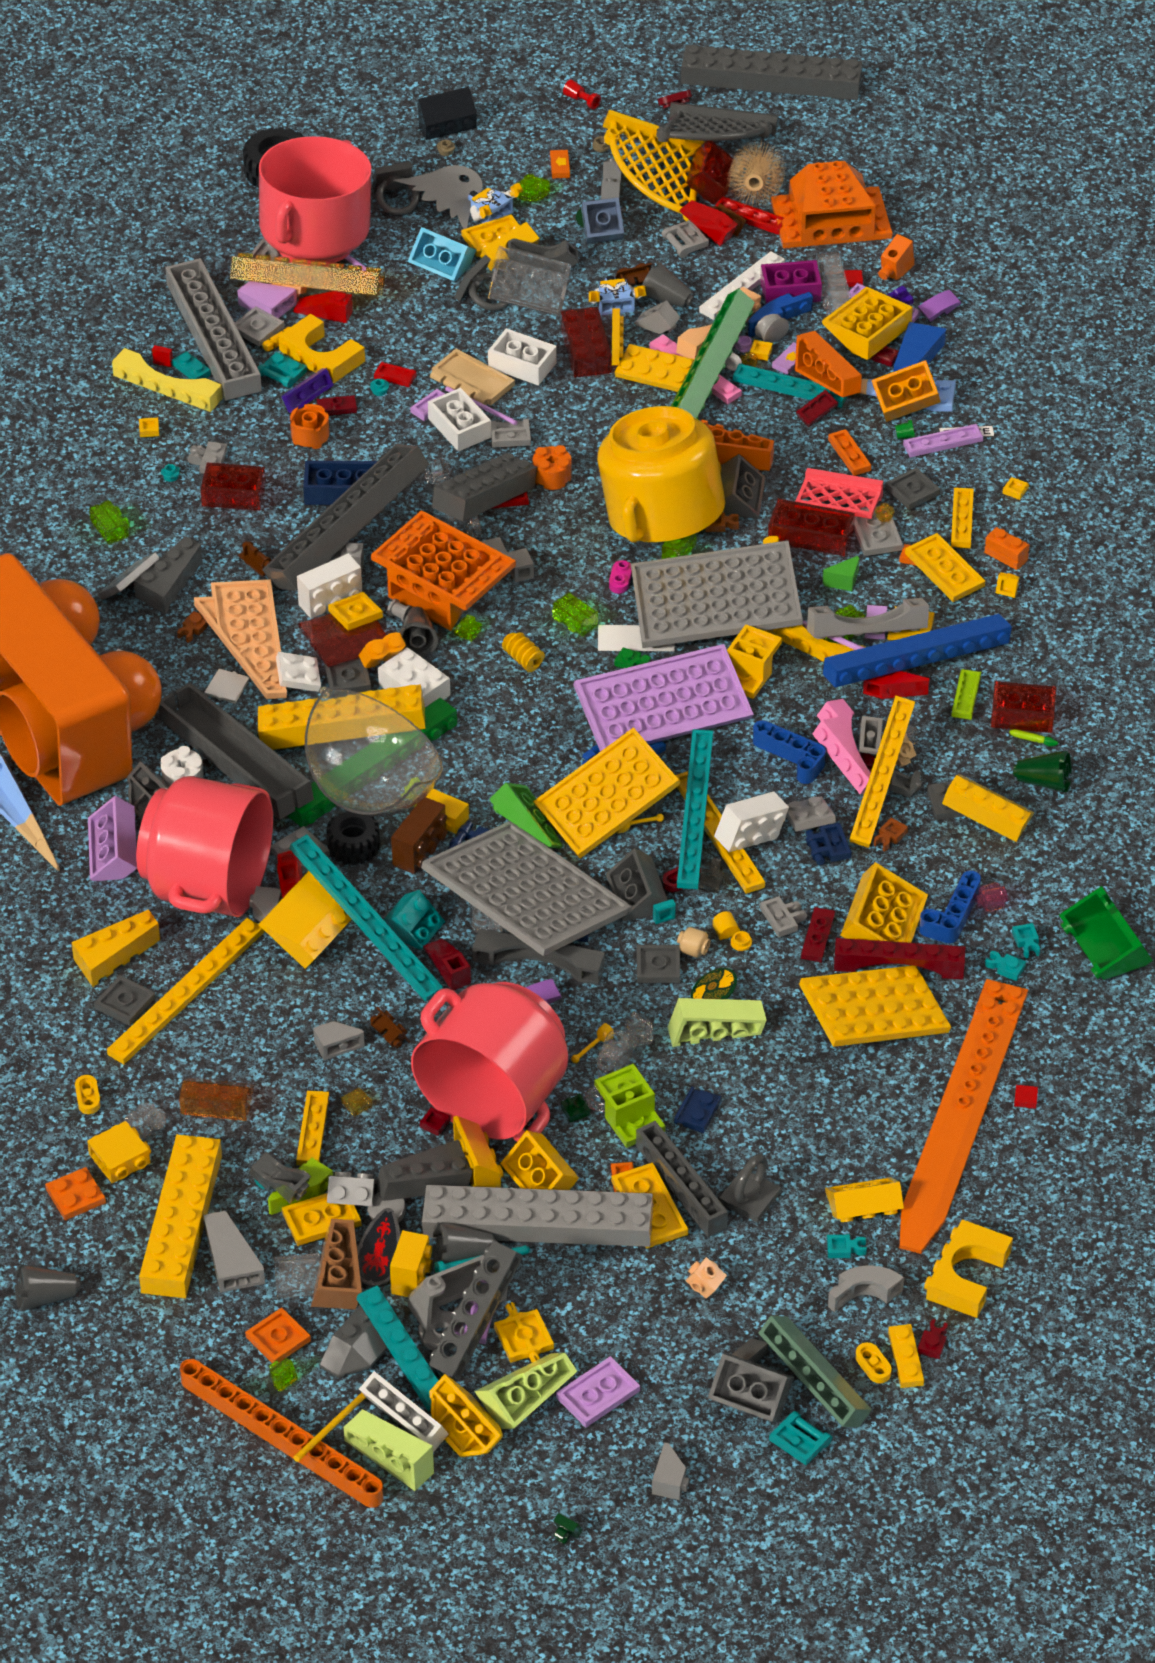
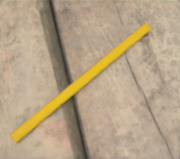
[293,1392,366,1462]

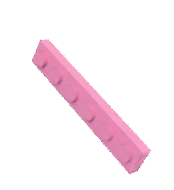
[650,334,742,405]

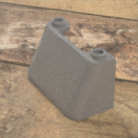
[408,1255,508,1332]

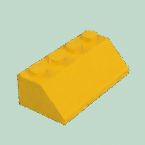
[942,774,1034,842]

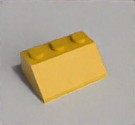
[453,1116,504,1188]
[500,1130,579,1190]
[825,1177,904,1222]

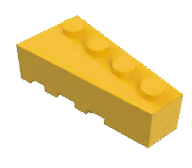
[71,909,160,987]

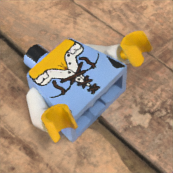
[468,183,523,223]
[589,275,647,315]

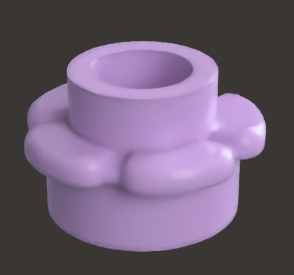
[735,335,752,353]

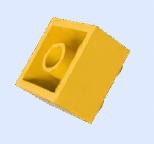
[390,1230,433,1297]

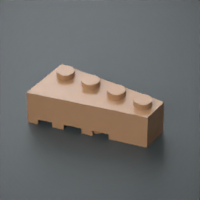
[311,1219,362,1310]

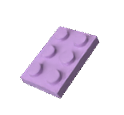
[556,1356,640,1428]

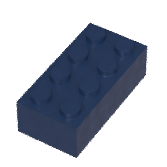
[303,461,377,505]

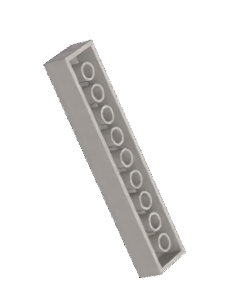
[165,258,262,401]
[422,1185,653,1247]

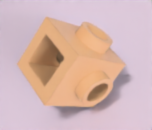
[685,1257,727,1298]

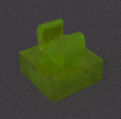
[454,614,482,642]
[269,1358,298,1392]

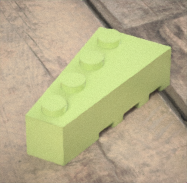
[668,998,767,1047]
[344,1409,434,1491]

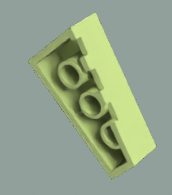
[475,1353,577,1429]

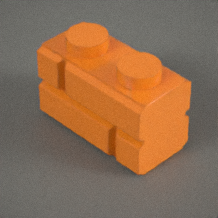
[984,527,1030,570]

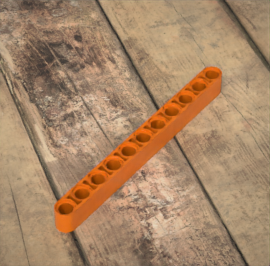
[180,1359,383,1508]

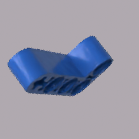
[753,720,826,784]
[919,871,981,943]

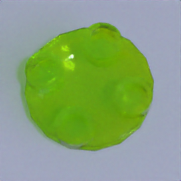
[517,174,550,202]

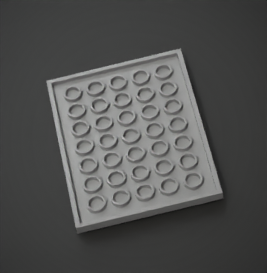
[631,541,803,648]
[421,821,632,956]

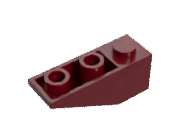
[423,939,471,991]

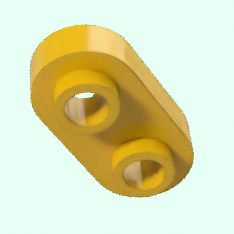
[75,1075,101,1114]
[855,1342,892,1383]

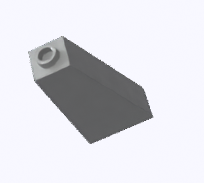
[203,1211,265,1293]

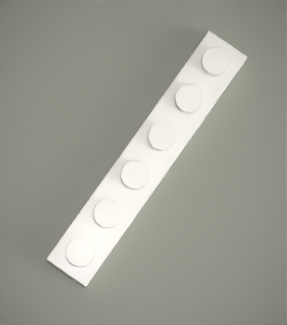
[699,251,785,320]

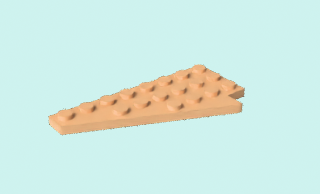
[194,579,287,699]

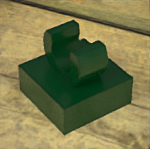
[561,1093,590,1123]
[553,1513,583,1544]

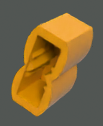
[358,632,406,668]

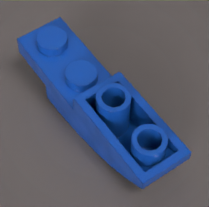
[748,292,813,337]

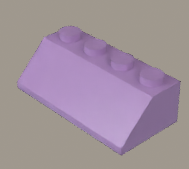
[88,796,137,881]

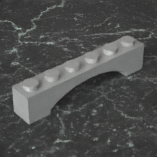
[807,598,929,639]

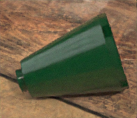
[1013,751,1072,792]

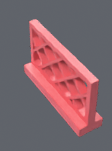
[795,468,883,519]

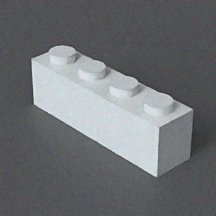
[359,1371,449,1452]

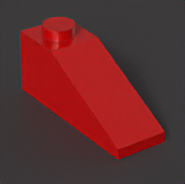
[679,200,738,247]
[293,291,353,323]

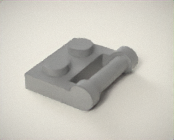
[662,220,709,258]
[491,419,531,448]

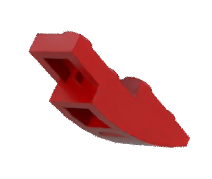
[277,850,303,898]

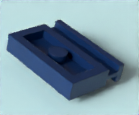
[674,1086,721,1133]

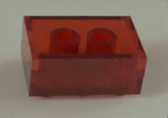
[686,141,736,205]
[200,462,266,511]
[991,681,1056,733]

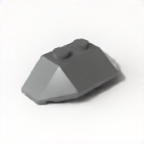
[127,761,170,820]
[320,1305,388,1378]

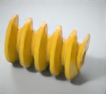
[502,632,545,673]

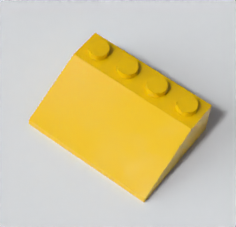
[822,287,913,360]
[840,862,928,943]
[258,871,352,969]

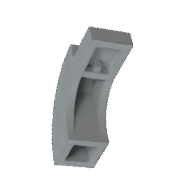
[828,1265,904,1312]

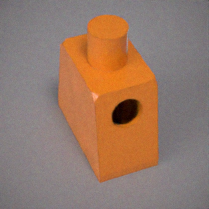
[878,234,914,280]

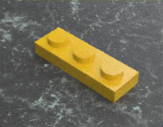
[888,1324,924,1388]

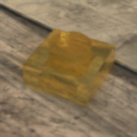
[341,1087,372,1117]

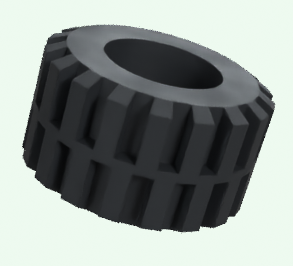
[327,809,380,865]

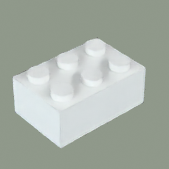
[488,328,557,385]
[428,388,491,452]
[297,553,362,619]
[378,647,450,707]
[714,792,789,852]

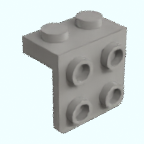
[327,1172,377,1206]

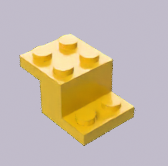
[727,624,782,699]

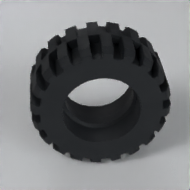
[243,127,305,189]

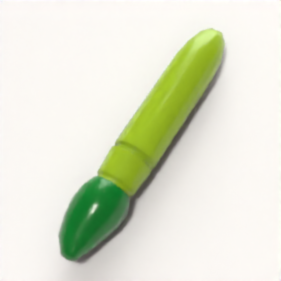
[1009,729,1058,747]

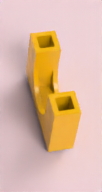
[278,314,365,384]
[924,1219,1013,1318]

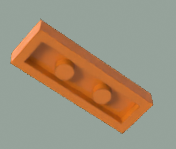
[828,429,871,476]

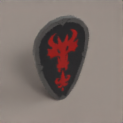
[357,1208,400,1286]

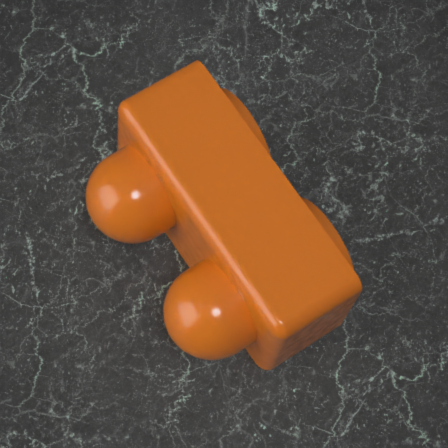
[0,553,162,806]

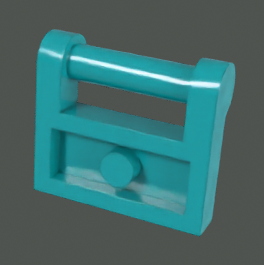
[257,352,307,388]
[769,1411,833,1465]

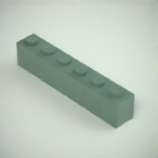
[759,1315,872,1427]

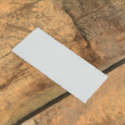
[598,625,675,651]

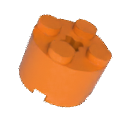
[290,404,330,449]
[532,445,572,490]

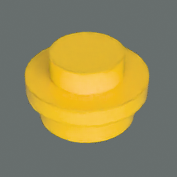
[731,931,752,951]

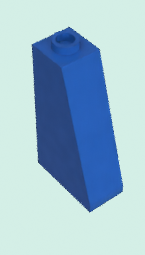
[894,322,946,372]

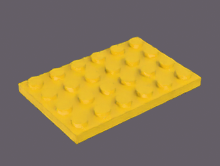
[533,727,681,859]
[799,966,951,1047]

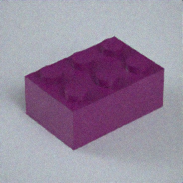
[760,260,822,304]

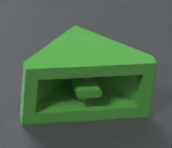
[823,556,859,591]

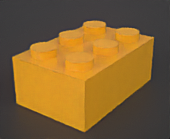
[871,360,940,422]

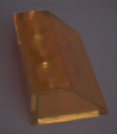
[179,1078,254,1121]

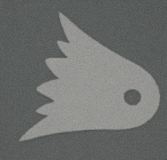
[393,165,483,229]

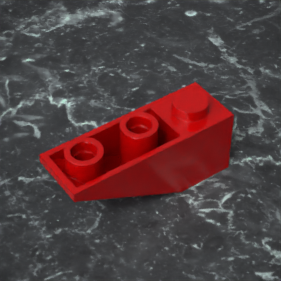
[863,671,930,699]

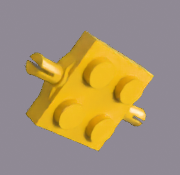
[494,1302,554,1363]

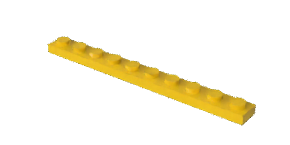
[107,918,264,1065]

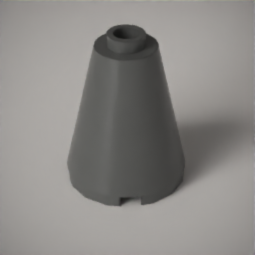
[642,262,694,308]
[399,607,438,658]
[432,1222,497,1263]
[15,1264,80,1311]

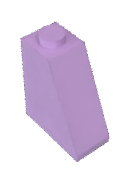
[237,281,297,318]

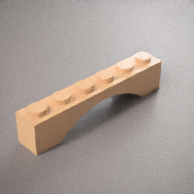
[676,287,761,359]

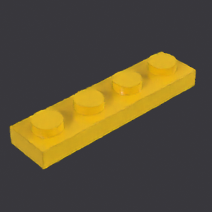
[612,308,624,365]
[951,488,974,548]
[296,1091,330,1166]

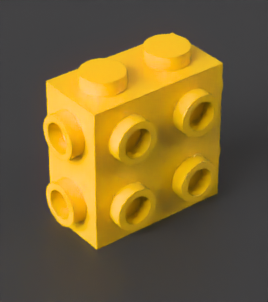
[87,1121,151,1183]

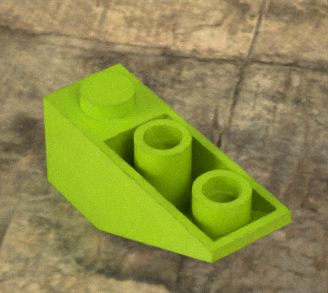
[268,1158,333,1215]

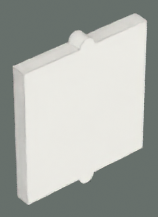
[204,669,250,703]

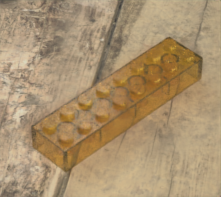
[230,252,386,296]

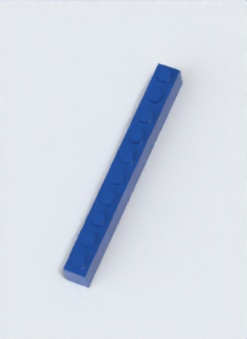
[823,614,1012,688]

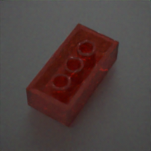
[561,307,612,378]
[768,498,855,556]

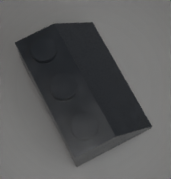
[418,87,477,140]

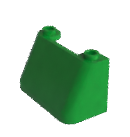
[1059,886,1153,981]

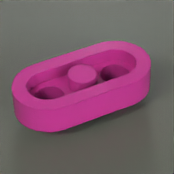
[609,560,632,594]

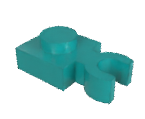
[1012,923,1040,958]
[985,951,1026,981]
[827,1234,867,1258]

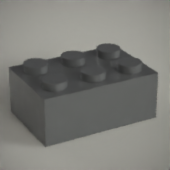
[708,1353,794,1422]

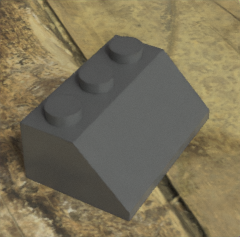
[721,454,765,518]
[606,848,668,921]

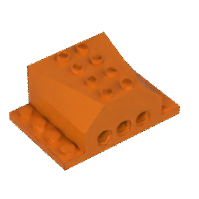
[771,161,892,248]
[371,510,516,631]

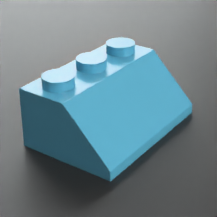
[407,227,476,281]

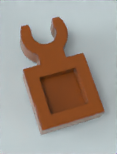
[705,512,739,532]
[177,611,209,643]
[874,817,908,852]

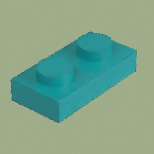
[172,351,211,379]

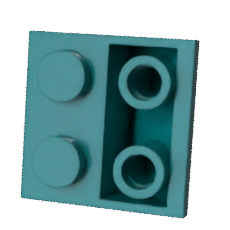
[383,890,445,950]

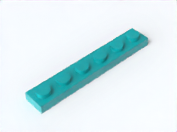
[733,363,847,408]
[356,1285,438,1412]

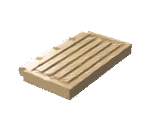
[430,349,515,405]

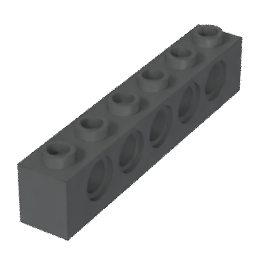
[636,1121,728,1237]
[429,1240,523,1380]

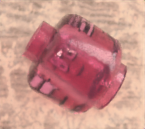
[975,882,1008,912]

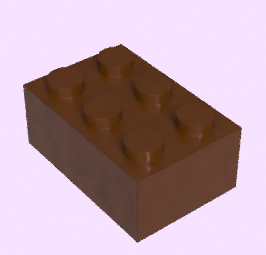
[391,796,448,874]

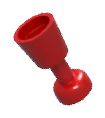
[563,79,601,110]

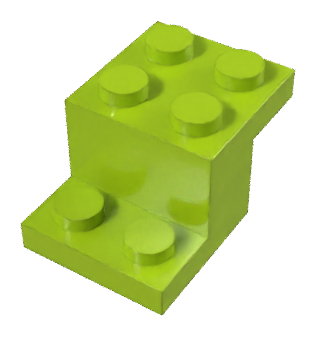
[594,1064,666,1148]

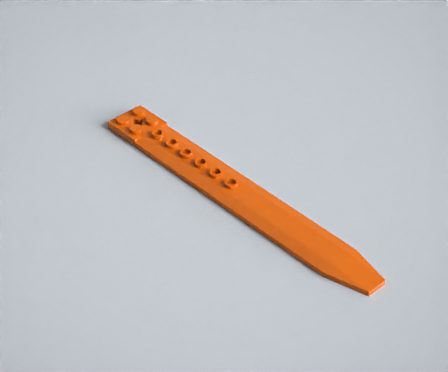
[899,979,1028,1254]

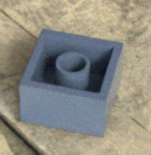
[581,198,624,244]

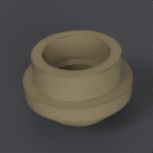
[592,136,610,153]
[437,140,455,156]

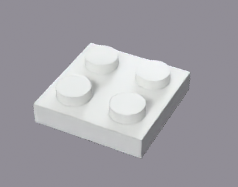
[276,652,321,692]

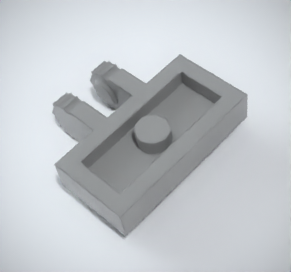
[187,442,228,475]
[760,896,808,938]

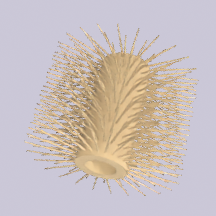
[727,141,786,206]

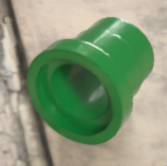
[895,420,915,440]

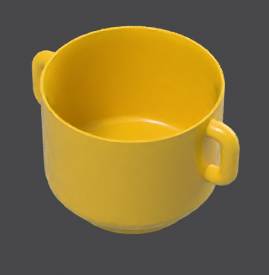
[597,406,725,543]

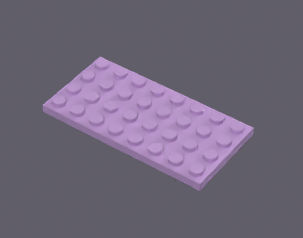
[573,644,754,752]

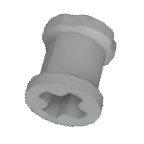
[387,599,413,622]

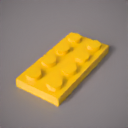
[615,344,694,392]
[905,533,985,602]
[611,1162,688,1249]

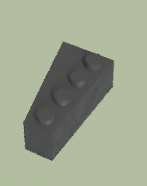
[134,536,202,614]
[376,1140,472,1201]

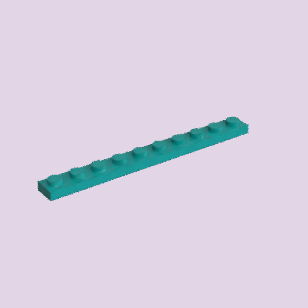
[677,729,713,890]
[289,834,443,1002]

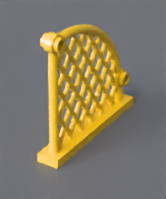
[603,110,712,221]

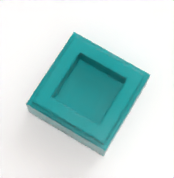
[653,899,676,924]

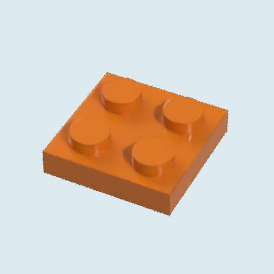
[45,1167,106,1220]
[245,1307,311,1366]

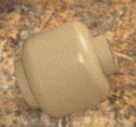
[677,927,711,958]

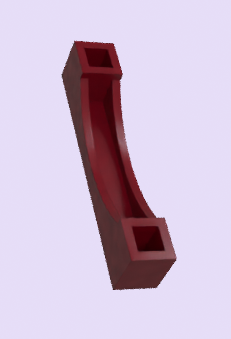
[834,938,966,980]

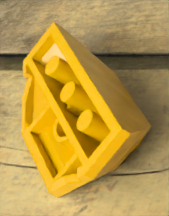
[429,1374,503,1458]

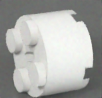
[161,746,204,786]

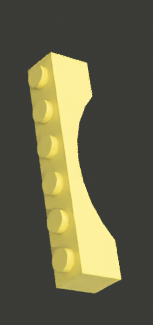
[112,348,223,412]

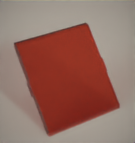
[298,614,386,667]

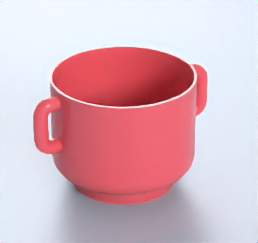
[259,136,371,266]
[136,776,273,917]
[411,982,568,1141]

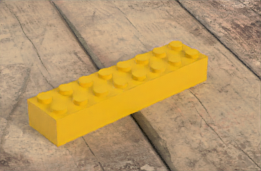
[258,684,426,750]
[139,1134,222,1298]

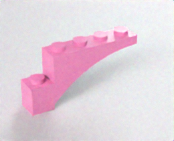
[812,699,871,794]

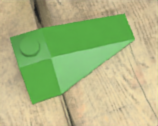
[489,782,563,849]

